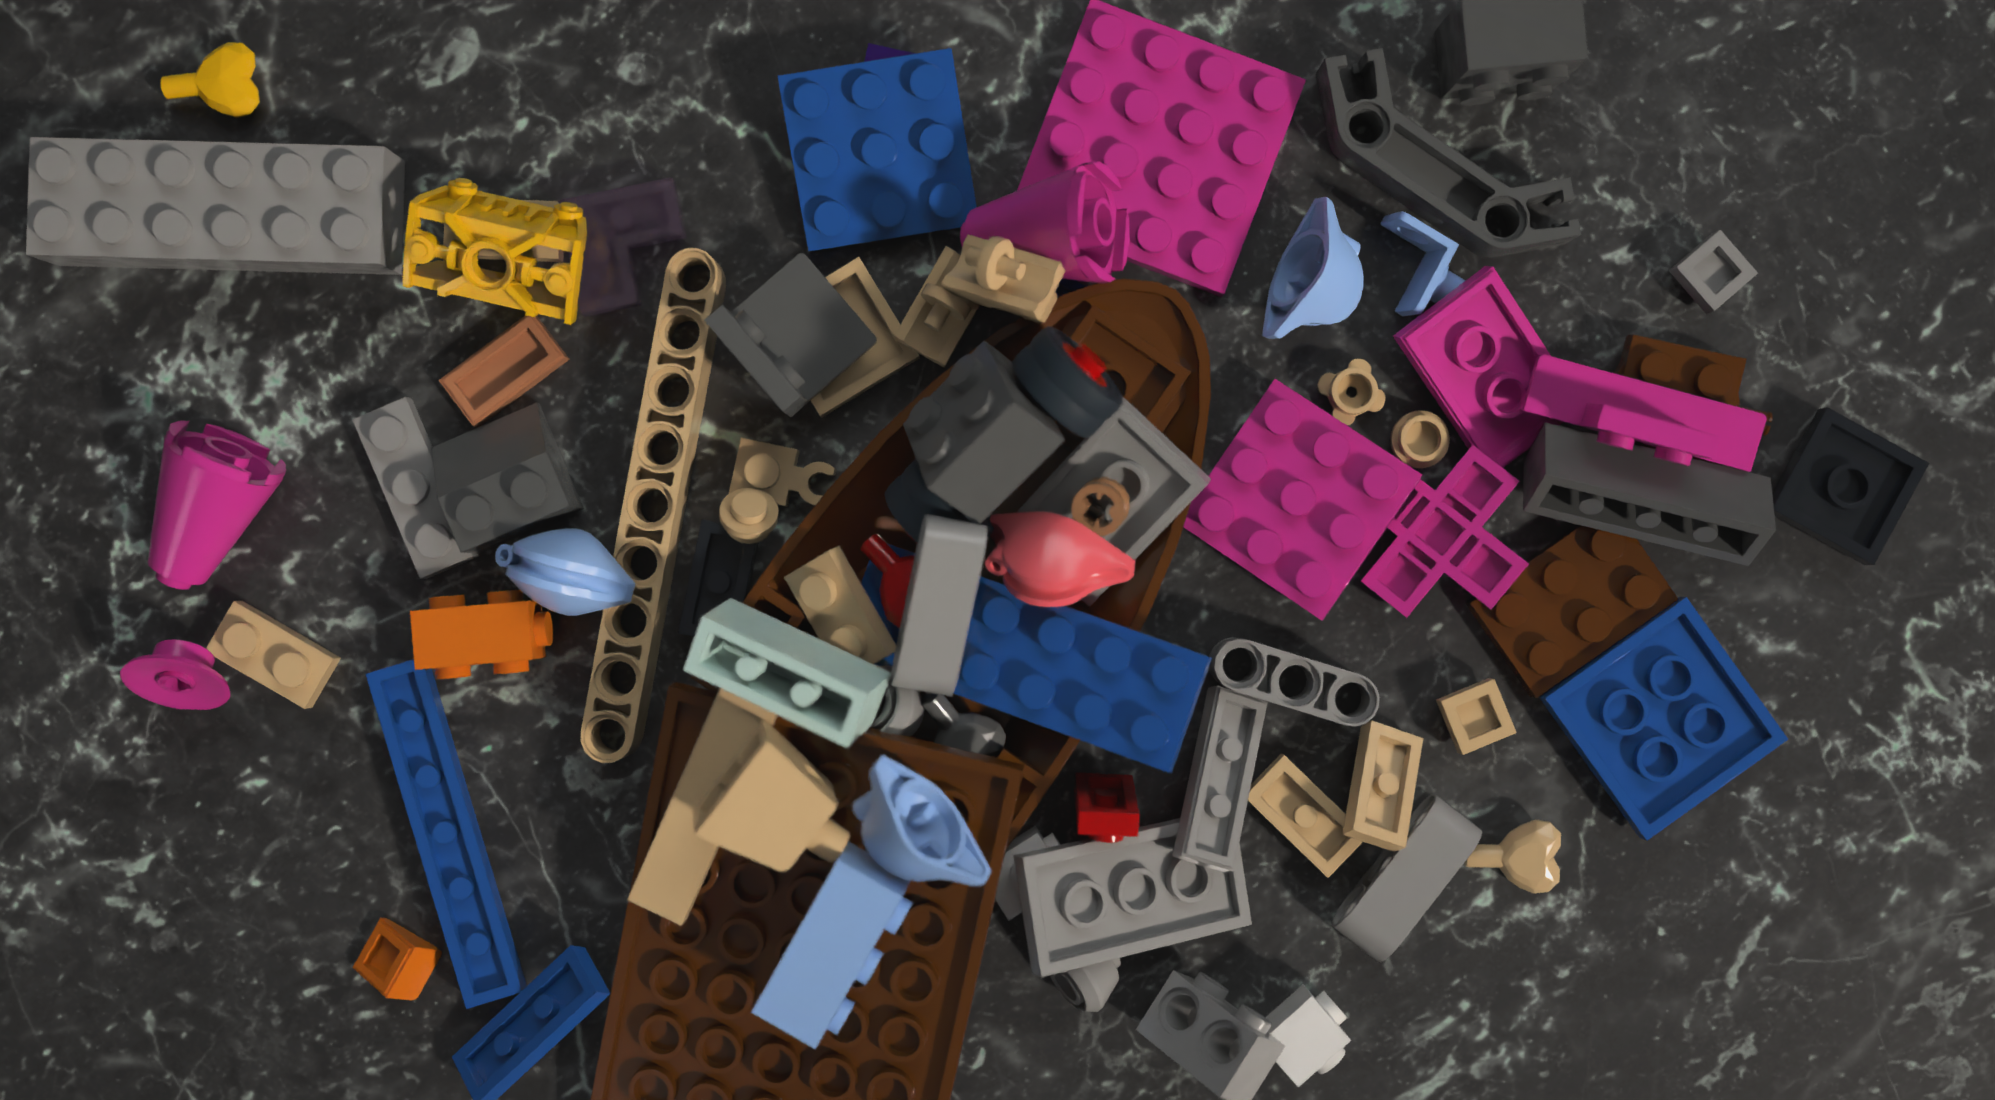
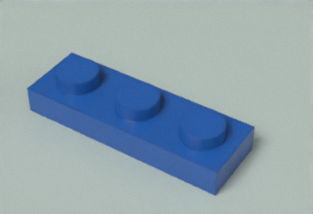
[452,945,611,1100]

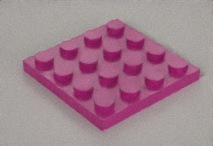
[1017,0,1306,297]

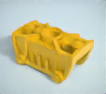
[402,178,587,325]

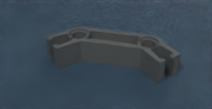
[1316,48,1581,257]

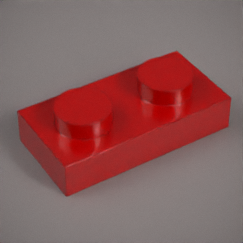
[1074,773,1140,843]

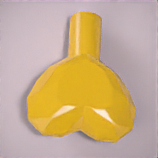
[161,42,260,118]

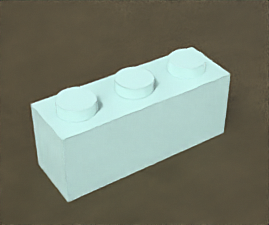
[683,598,892,748]

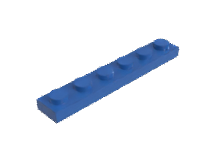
[366,659,527,1009]

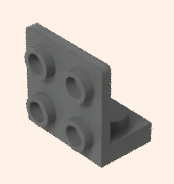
[704,253,877,417]

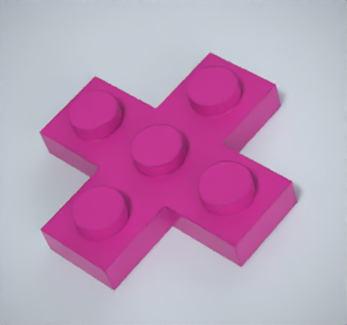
[1361,445,1529,618]

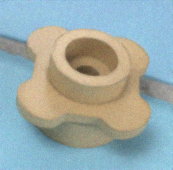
[1317,359,1385,426]

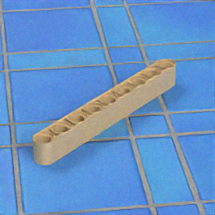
[581,248,726,763]

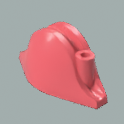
[985,511,1135,607]

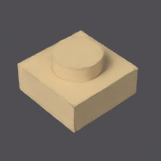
[1436,678,1517,755]

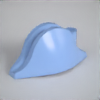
[1262,197,1364,339]
[495,528,636,616]
[853,755,992,886]

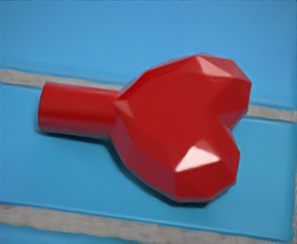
[861,534,915,628]

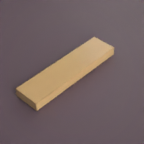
[627,688,778,926]

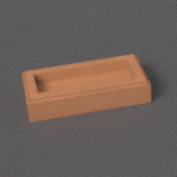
[439,315,570,428]

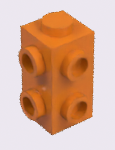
[410,590,553,680]

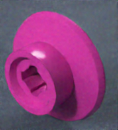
[120,640,230,710]

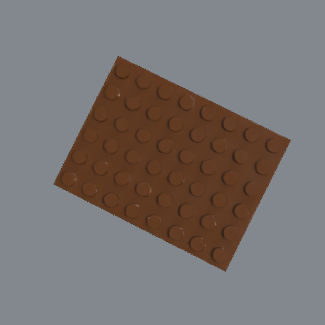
[591,682,1025,1100]

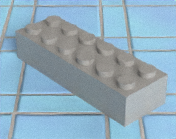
[26,137,405,275]

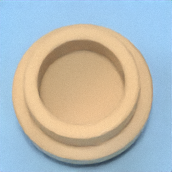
[1390,410,1450,469]
[719,488,779,544]

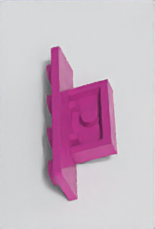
[1521,355,1767,472]

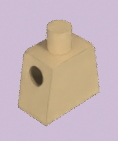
[693,719,850,871]

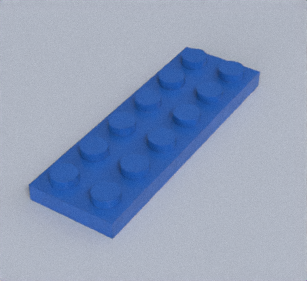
[861,544,1212,773]

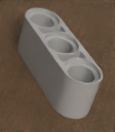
[891,515,987,696]
[1209,637,1380,726]
[1331,794,1482,963]

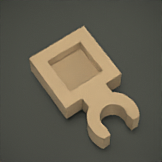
[729,438,836,507]

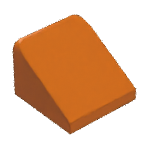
[352,917,442,1001]

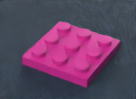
[1184,379,1422,621]

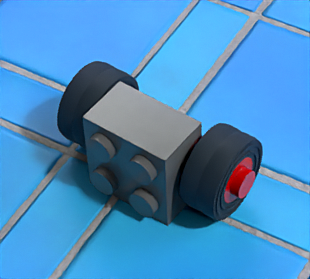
[885,326,1123,544]

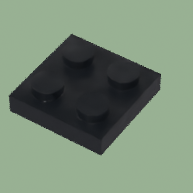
[1772,407,1930,565]

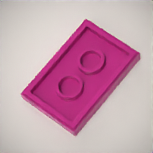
[1393,266,1563,468]

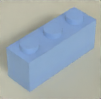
[751,842,913,1049]

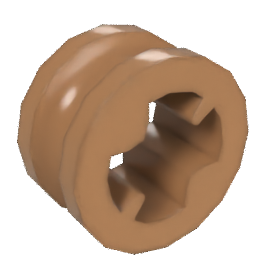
[1071,477,1130,536]

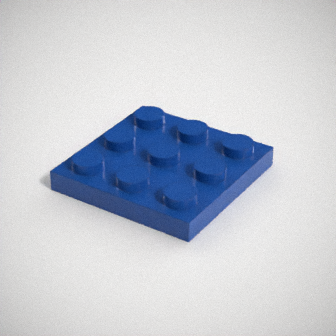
[778,48,976,252]
[1539,597,1788,841]

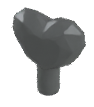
[921,692,1006,757]

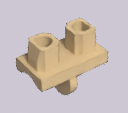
[942,234,1065,324]
[894,246,980,368]

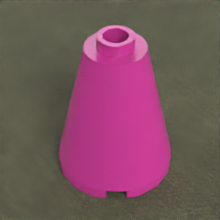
[960,161,1130,283]
[148,421,286,590]

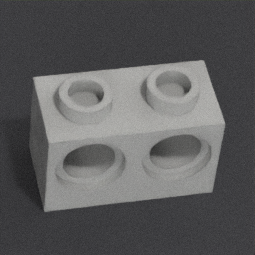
[1136,970,1285,1100]

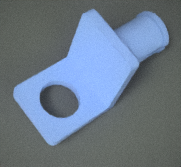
[1380,211,1466,316]

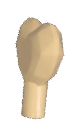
[1465,820,1561,894]

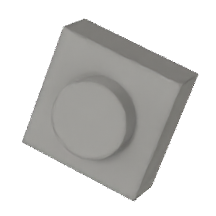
[1669,230,1758,314]

